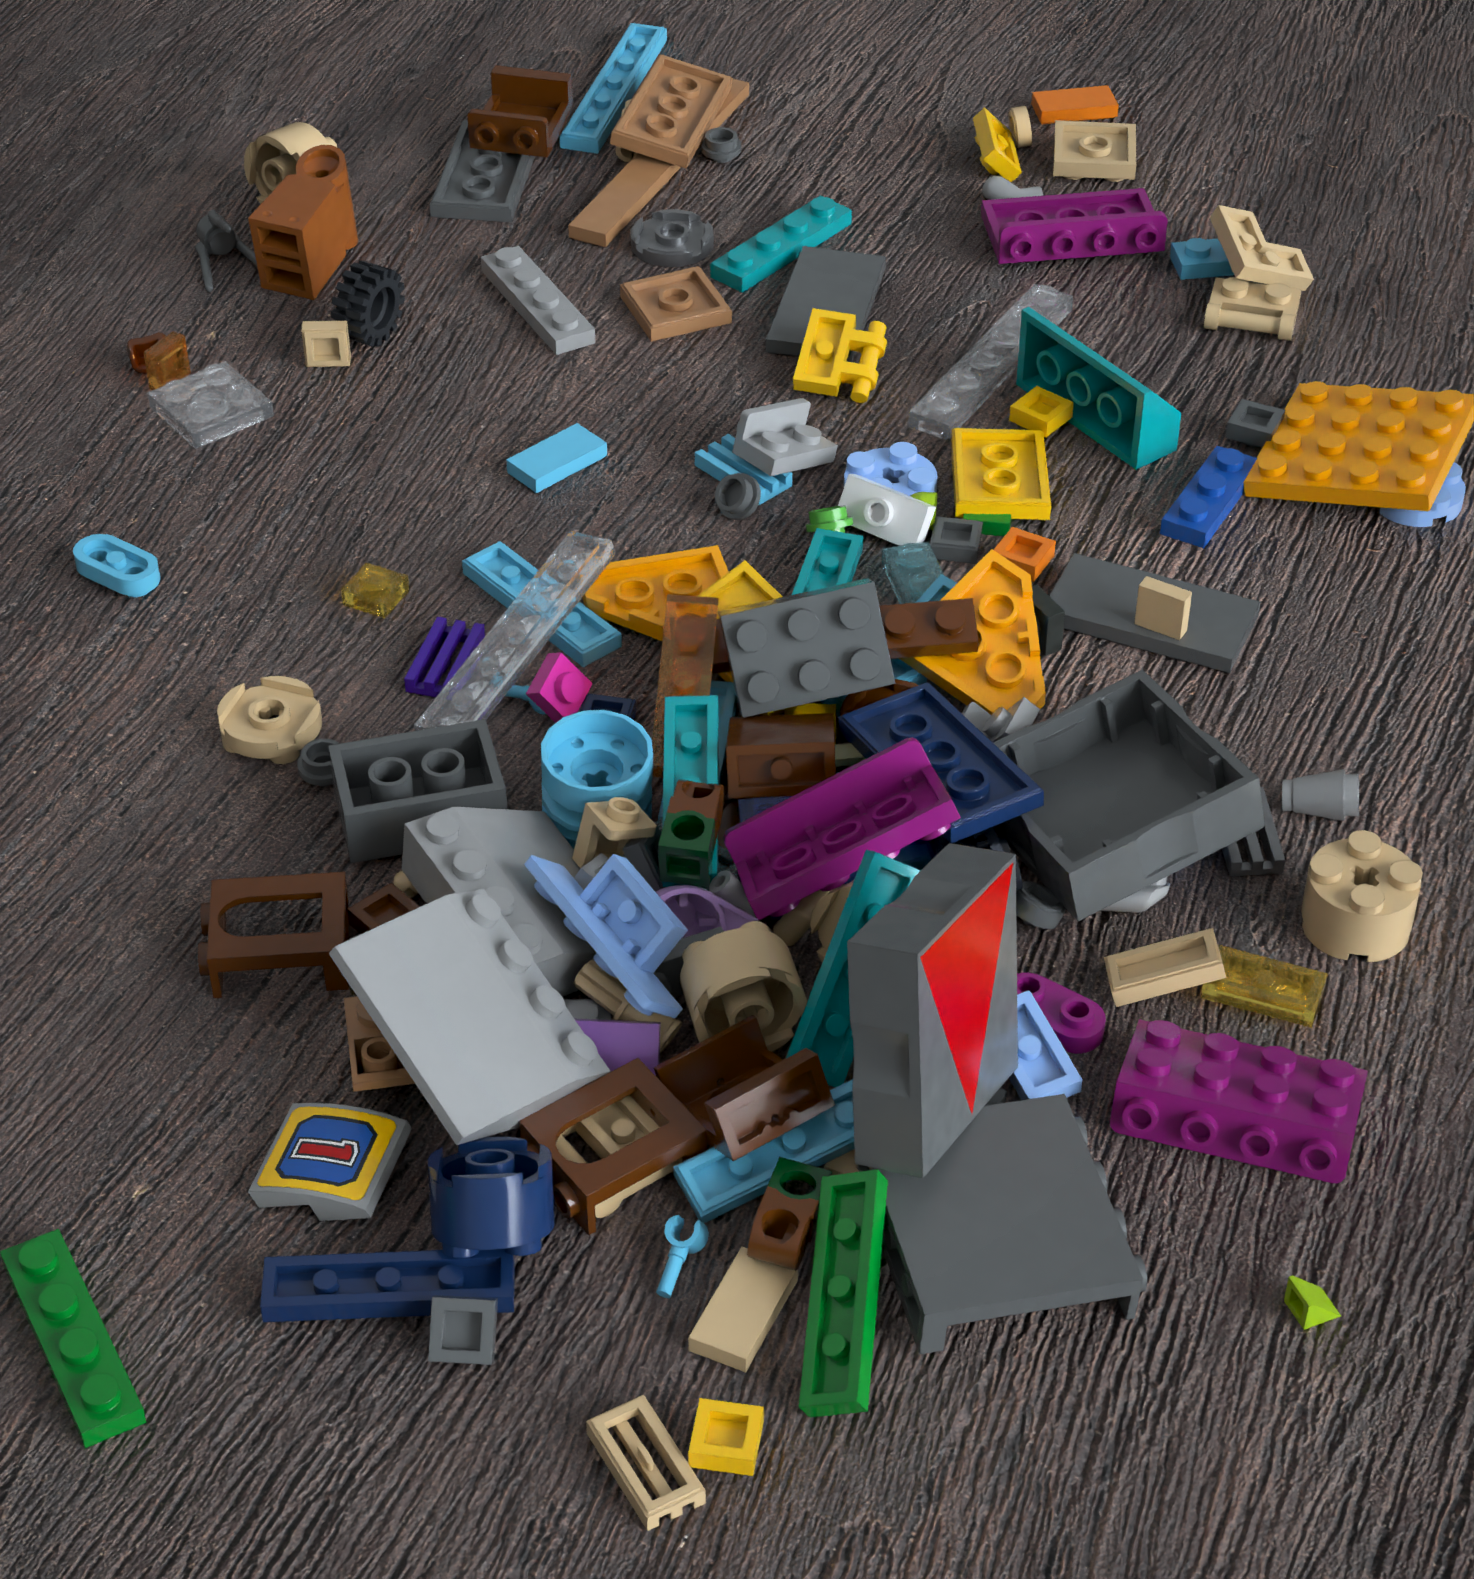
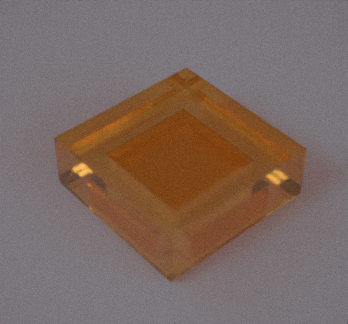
[143,331,191,394]

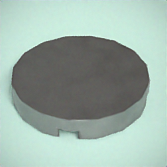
[630,209,714,267]

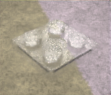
[147,361,274,449]

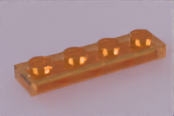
[652,594,719,778]

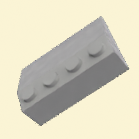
[402,807,596,997]
[329,888,610,1145]

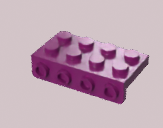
[981,188,1168,264]
[723,737,961,921]
[1110,1019,1368,1183]

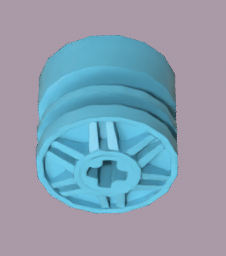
[541,710,653,849]

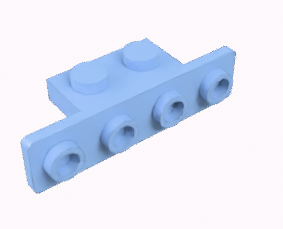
[524,854,688,1018]

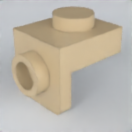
[572,797,656,868]

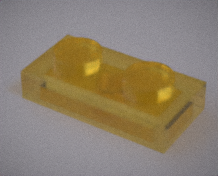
[1201,945,1328,1028]

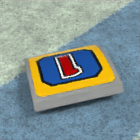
[248,1103,412,1221]

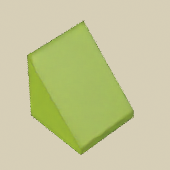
[1284,1275,1341,1330]

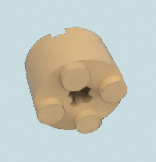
[244,122,337,204]
[1301,830,1423,962]
[680,921,807,1052]

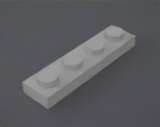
[481,246,595,355]

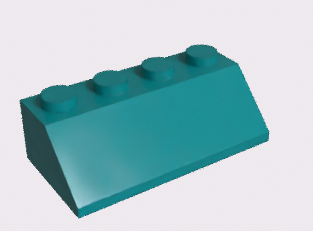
[1016,307,1181,470]

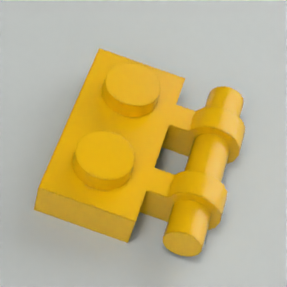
[793,308,887,403]

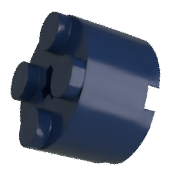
[428,1137,555,1258]

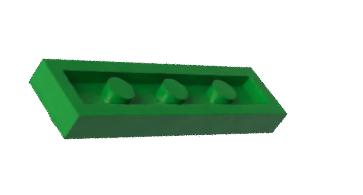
[799,1169,888,1418]
[0,1229,147,1448]

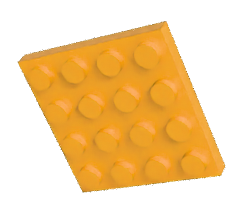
[1244,381,1474,511]

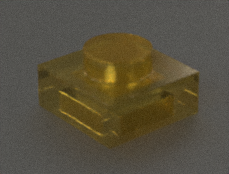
[341,563,409,618]

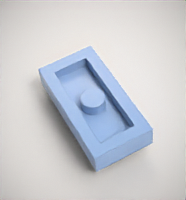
[1009,990,1082,1100]

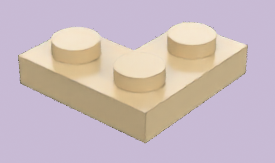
[1210,205,1314,291]

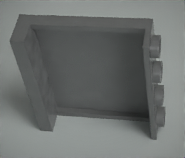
[854,1094,1147,1355]

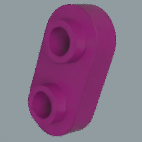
[1017,972,1106,1054]

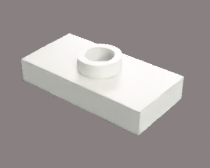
[838,474,936,552]

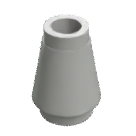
[1282,769,1359,821]

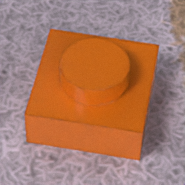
[994,527,1056,582]

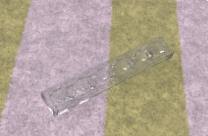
[908,284,1073,440]
[414,530,615,731]

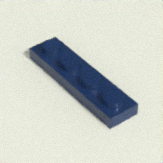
[260,1249,515,1322]

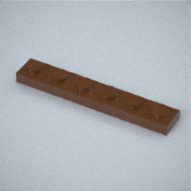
[669,598,978,677]

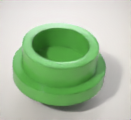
[806,505,854,533]

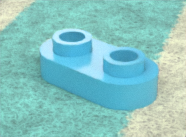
[73,534,160,597]

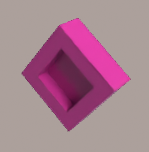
[526,652,593,723]

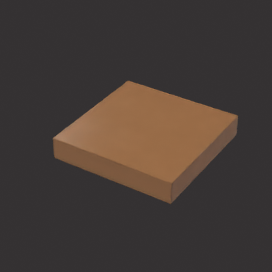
[620,266,732,342]

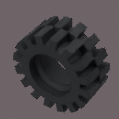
[331,261,405,347]

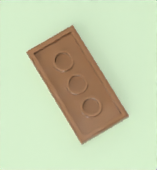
[610,54,733,168]

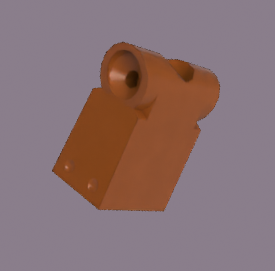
[248,145,358,300]

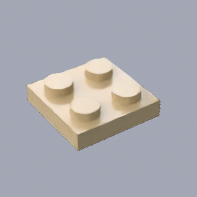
[1053,120,1136,182]

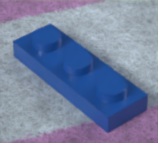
[1160,446,1257,548]

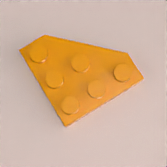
[576,545,729,645]
[899,549,1046,715]

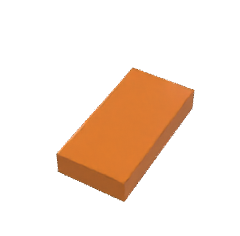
[1031,85,1119,125]

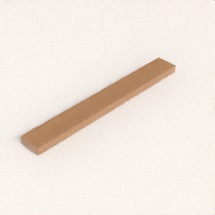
[568,79,749,247]

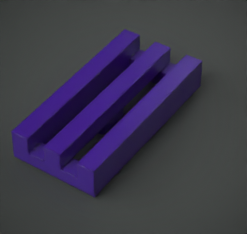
[404,616,485,700]

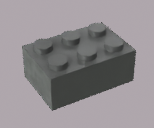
[718,578,896,718]
[328,719,507,863]

